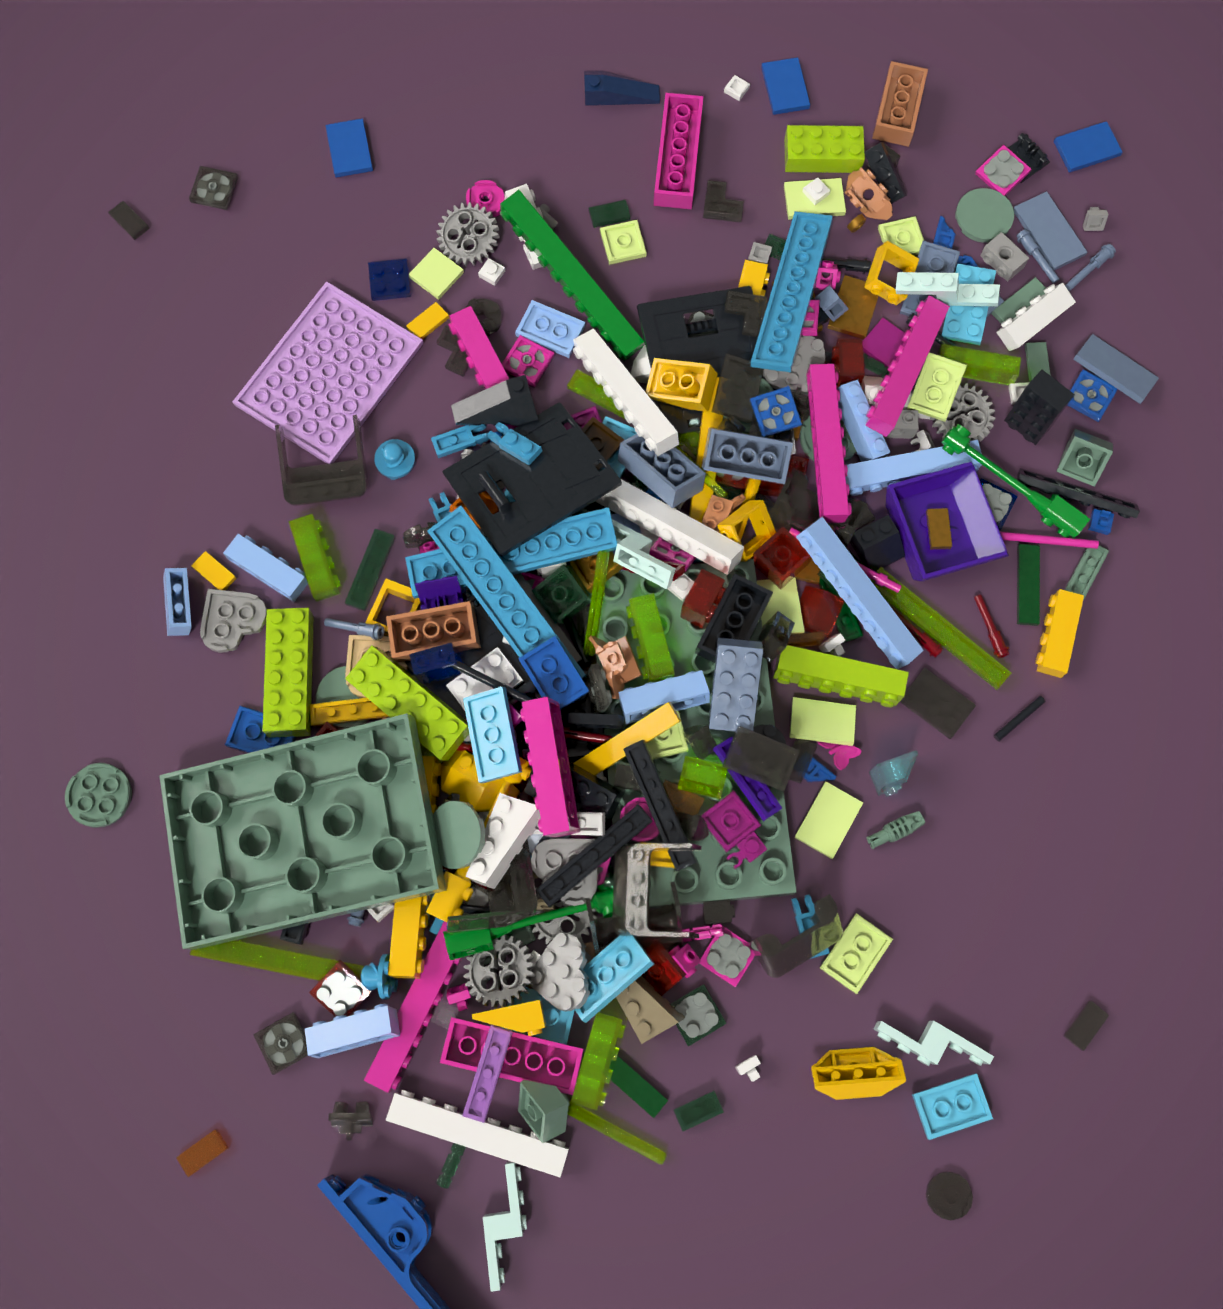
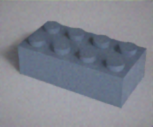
[701,427,793,484]
[618,434,706,508]
[709,638,763,733]

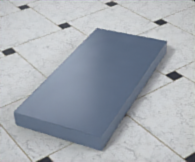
[1013,191,1087,270]
[900,241,960,316]
[1074,334,1159,404]

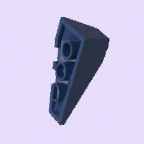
[584,71,660,106]

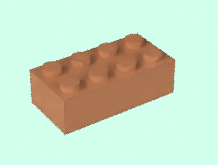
[872,61,928,147]
[386,601,481,663]

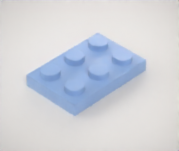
[515,300,585,358]

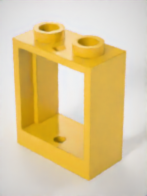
[864,241,919,305]
[717,500,777,562]
[365,579,421,636]

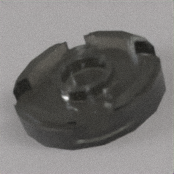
[926,1171,973,1221]

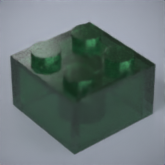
[531,565,594,625]

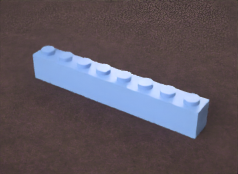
[845,440,982,496]
[796,517,924,669]

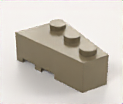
[616,976,686,1044]

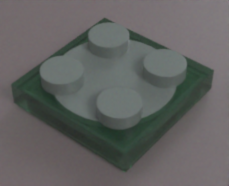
[670,984,727,1047]

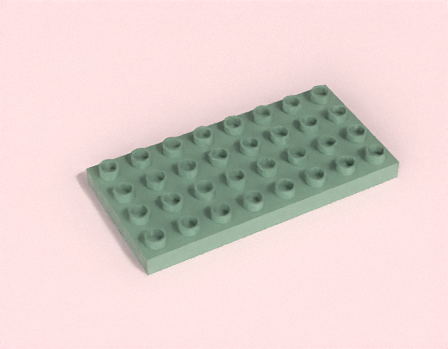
[590,559,796,912]

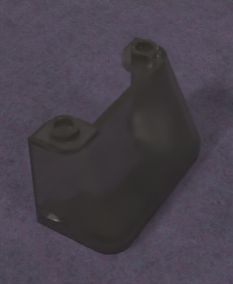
[769,468,867,547]
[748,894,843,978]

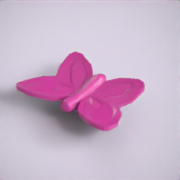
[817,741,862,770]

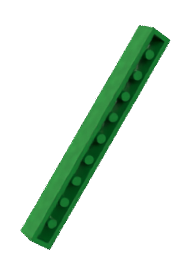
[500,189,644,362]

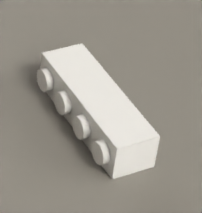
[996,283,1076,351]

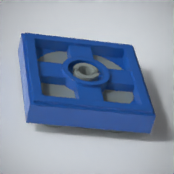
[1067,369,1118,422]
[750,386,802,437]

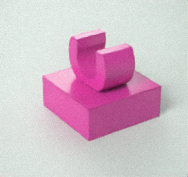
[446,983,471,1011]

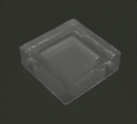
[431,1001,459,1030]

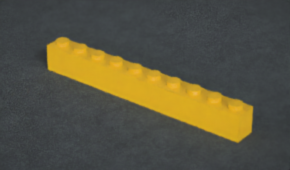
[388,756,441,979]

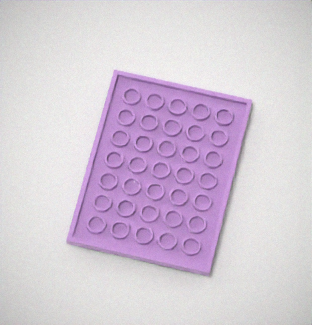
[232,281,424,466]

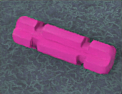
[681,923,724,942]

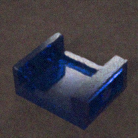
[409,642,464,684]

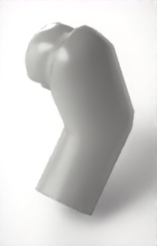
[539,204,558,230]

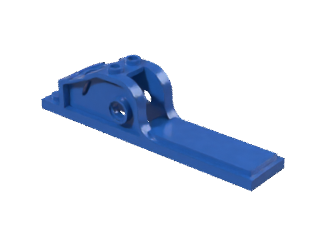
[317,1174,450,1309]

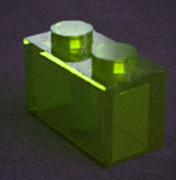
[677,756,728,799]

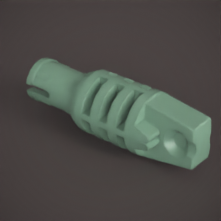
[866,811,925,850]

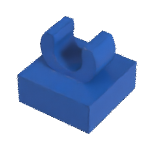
[1088,509,1114,535]

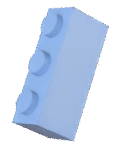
[163,568,191,636]

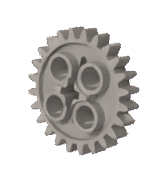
[436,202,500,267]
[930,383,995,442]
[526,882,597,945]
[463,935,536,1008]

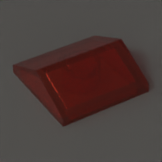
[799,586,844,638]

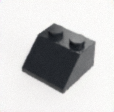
[849,515,905,572]

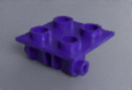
[415,576,464,610]

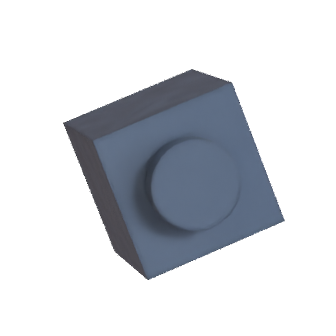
[814,285,848,322]

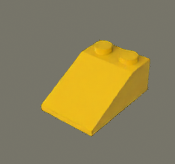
[645,358,718,412]
[472,1000,547,1036]

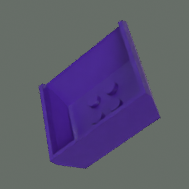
[886,462,1009,581]

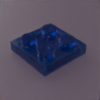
[368,258,411,301]

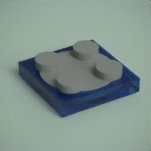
[980,478,1018,531]

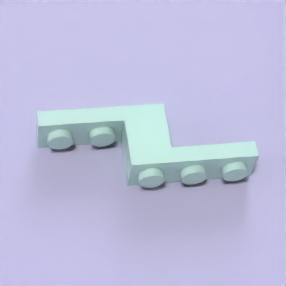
[896,272,1000,306]
[612,519,676,589]
[874,1021,994,1066]
[483,1162,527,1292]

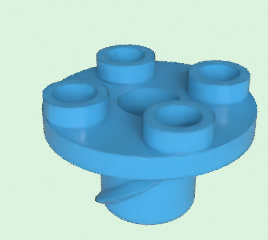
[374,439,416,480]
[361,954,398,999]

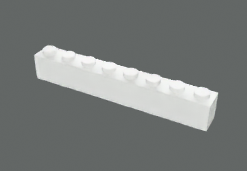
[573,328,679,456]
[596,479,744,575]
[386,1090,569,1177]

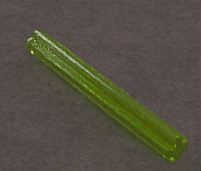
[584,551,609,655]
[568,1101,667,1165]

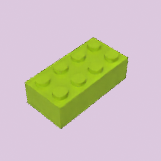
[784,125,865,173]

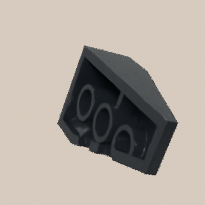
[451,375,539,426]

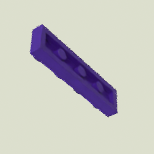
[713,737,782,821]

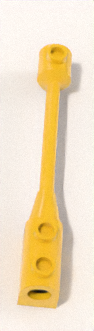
[426,757,532,925]

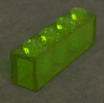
[937,344,1021,385]
[288,514,341,602]
[626,593,675,683]
[571,1012,626,1110]

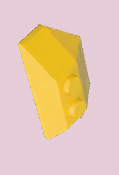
[441,750,520,812]
[811,1047,906,1100]

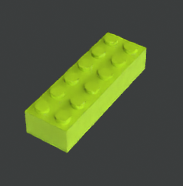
[262,608,314,738]
[773,644,909,707]
[345,645,470,761]

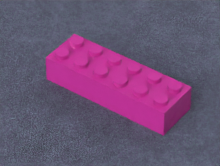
[654,93,703,209]
[520,697,580,838]
[440,1017,584,1095]

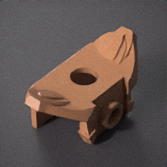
[845,167,892,220]
[702,494,745,533]
[589,636,642,699]

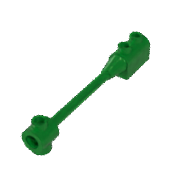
[941,424,1090,538]
[443,883,621,961]

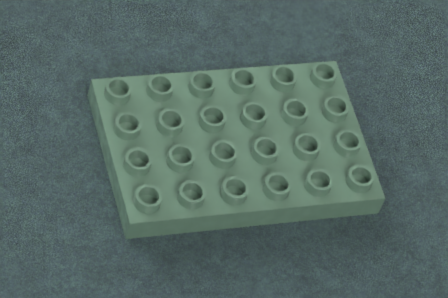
[159,713,447,950]

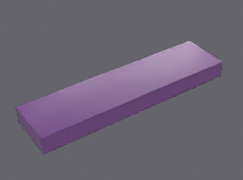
[462,1025,513,1123]

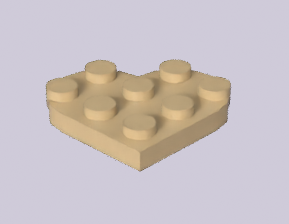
[345,635,409,698]

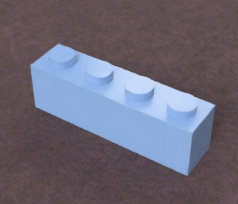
[837,380,890,462]
[223,534,309,602]
[618,670,710,724]
[305,1004,400,1058]

